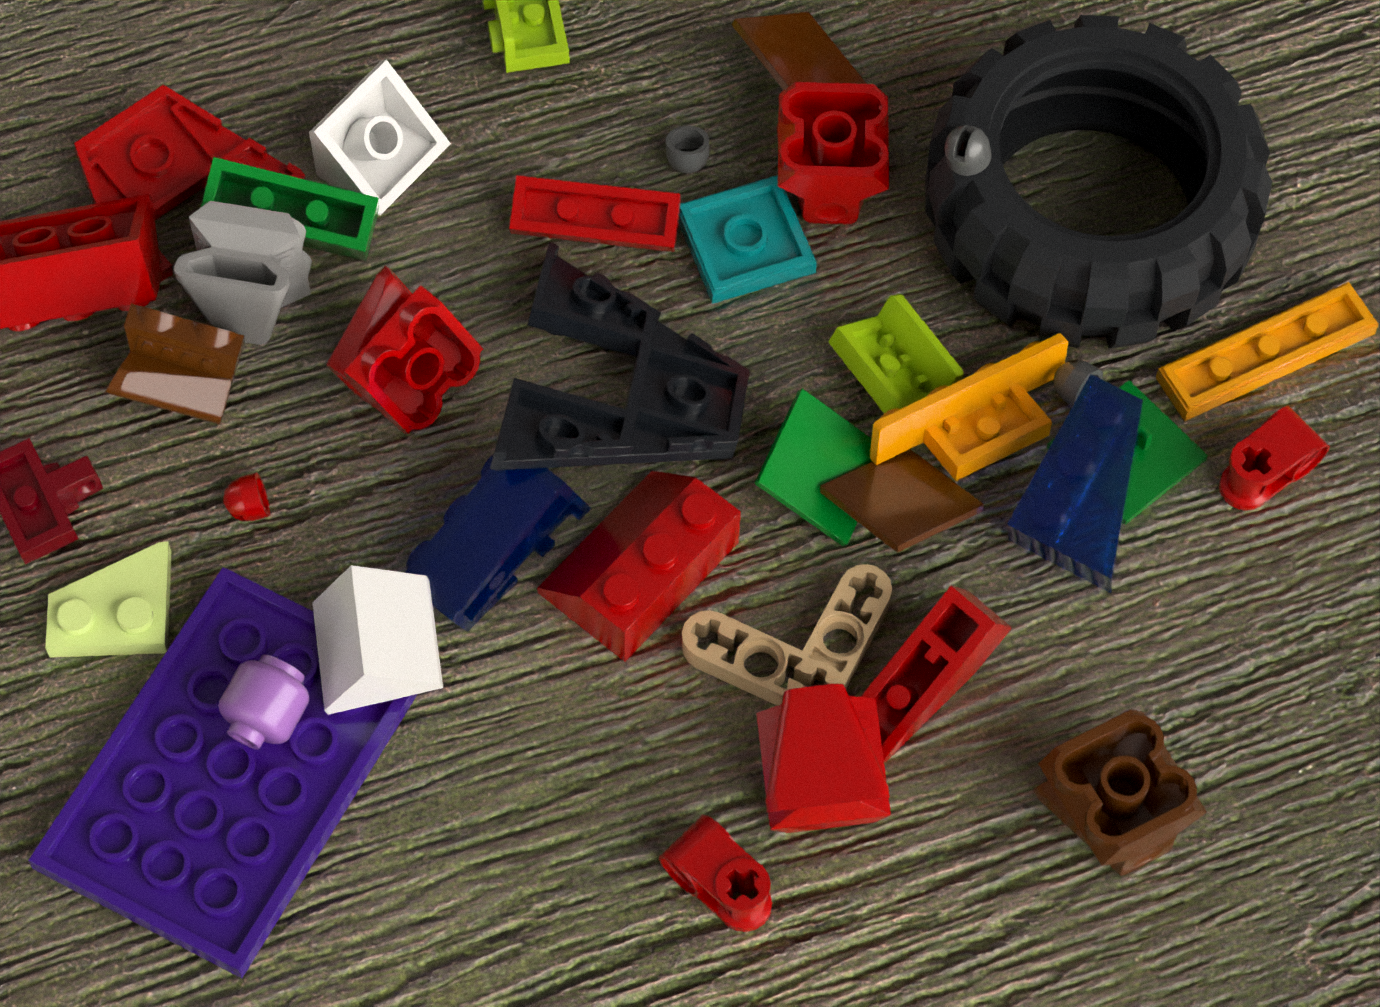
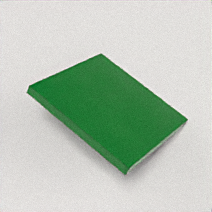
[1046,380,1208,525]
[754,388,872,546]

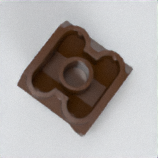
[106,304,245,425]
[1033,709,1207,876]

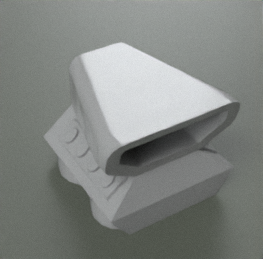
[174,201,312,345]

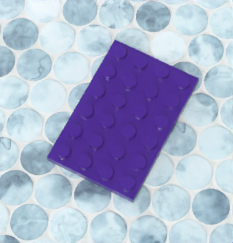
[28,567,418,978]

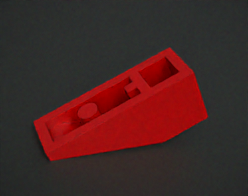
[861,585,1012,762]

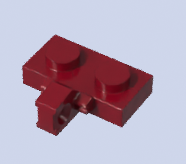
[0,438,103,565]

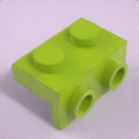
[482,0,570,73]
[828,293,964,413]

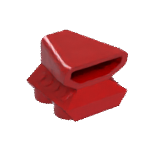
[777,82,889,224]
[326,265,483,434]
[756,683,891,833]

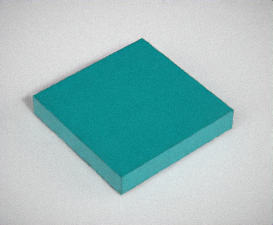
[678,175,817,304]

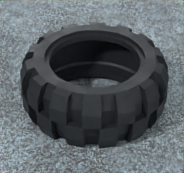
[925,15,1272,349]

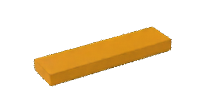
[1156,282,1379,422]

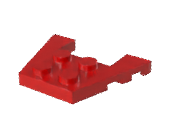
[74,84,305,283]

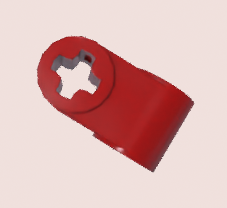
[1219,406,1330,510]
[659,814,772,932]

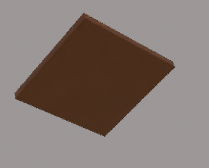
[731,12,867,91]
[820,449,984,553]

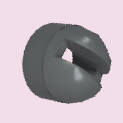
[944,125,992,176]
[666,126,709,174]
[1053,359,1103,409]

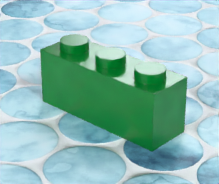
[201,157,379,261]

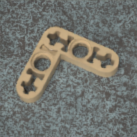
[681,564,892,706]

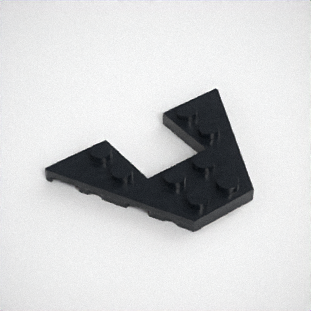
[490,242,750,470]

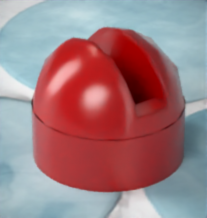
[223,472,270,522]

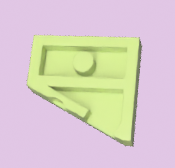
[45,542,172,658]

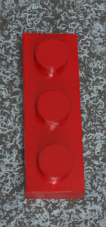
[509,175,681,252]

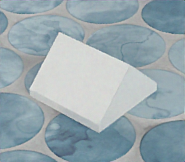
[309,60,451,216]
[312,565,443,715]

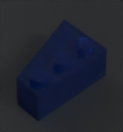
[1007,374,1143,593]
[404,454,592,632]

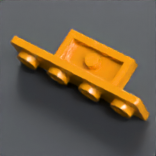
[870,333,1068,481]

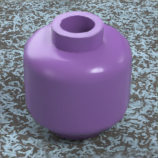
[218,654,309,750]

